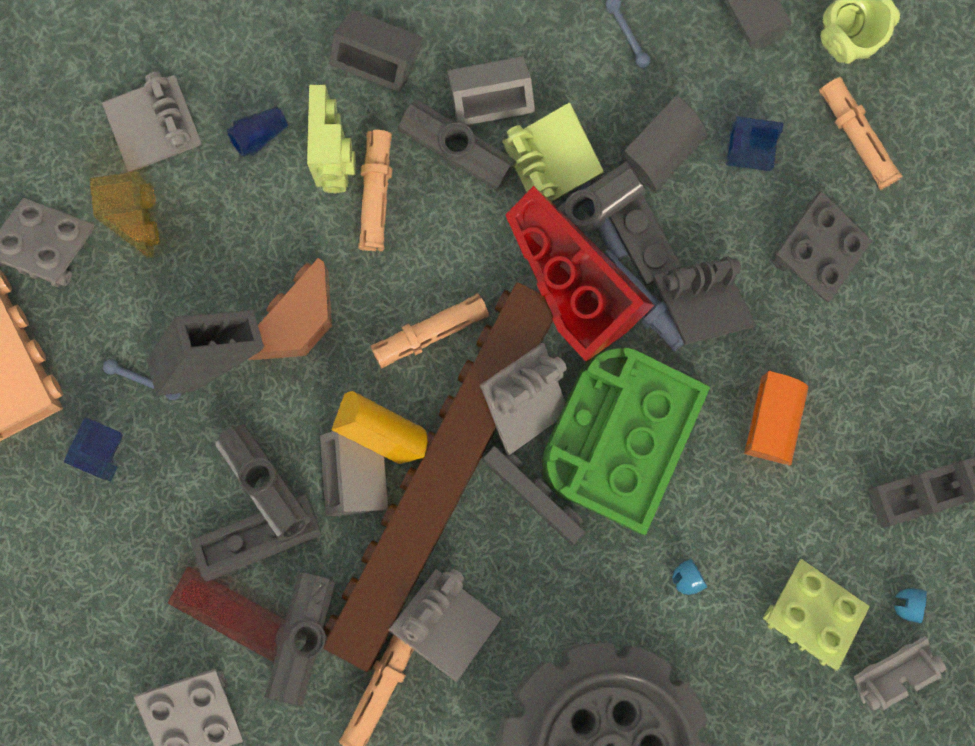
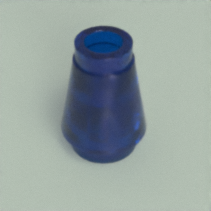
[227,106,288,157]

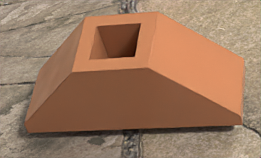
[248,258,332,360]

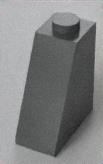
[147,310,264,396]

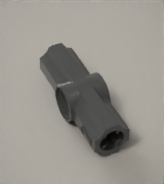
[398,99,516,192]
[558,161,647,234]
[215,424,311,542]
[264,573,335,707]

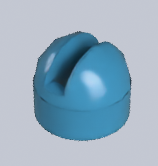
[672,558,708,595]
[894,588,927,623]

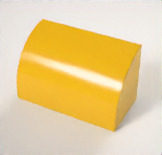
[331,391,427,464]

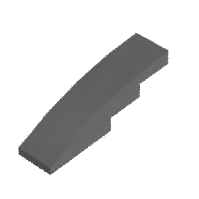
[868,457,975,528]

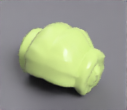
[821,0,900,64]

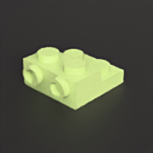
[307,85,356,193]

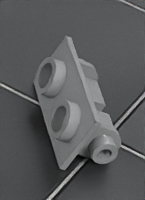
[853,636,946,711]

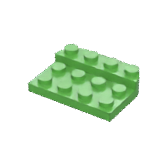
[542,348,710,535]

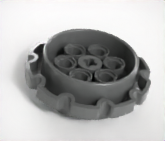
[496,641,711,746]

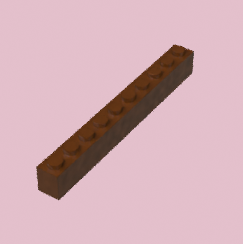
[323,282,553,672]

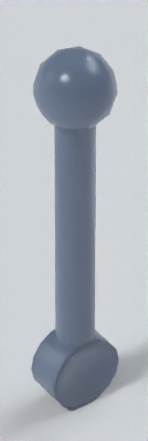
[605,0,650,68]
[103,359,182,401]

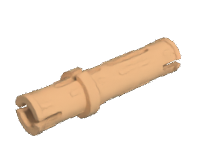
[819,77,903,190]
[358,130,392,251]
[370,293,489,369]
[339,635,414,746]

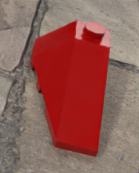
[505,186,654,361]

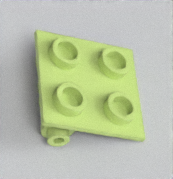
[502,102,605,202]
[763,559,870,671]

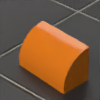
[744,371,809,466]

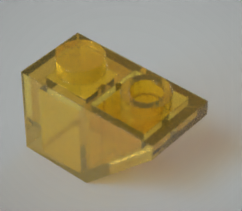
[90,171,160,258]

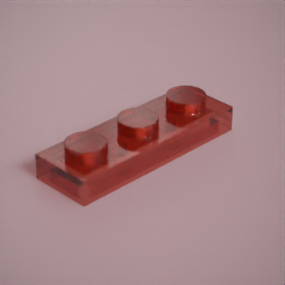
[168,567,286,662]

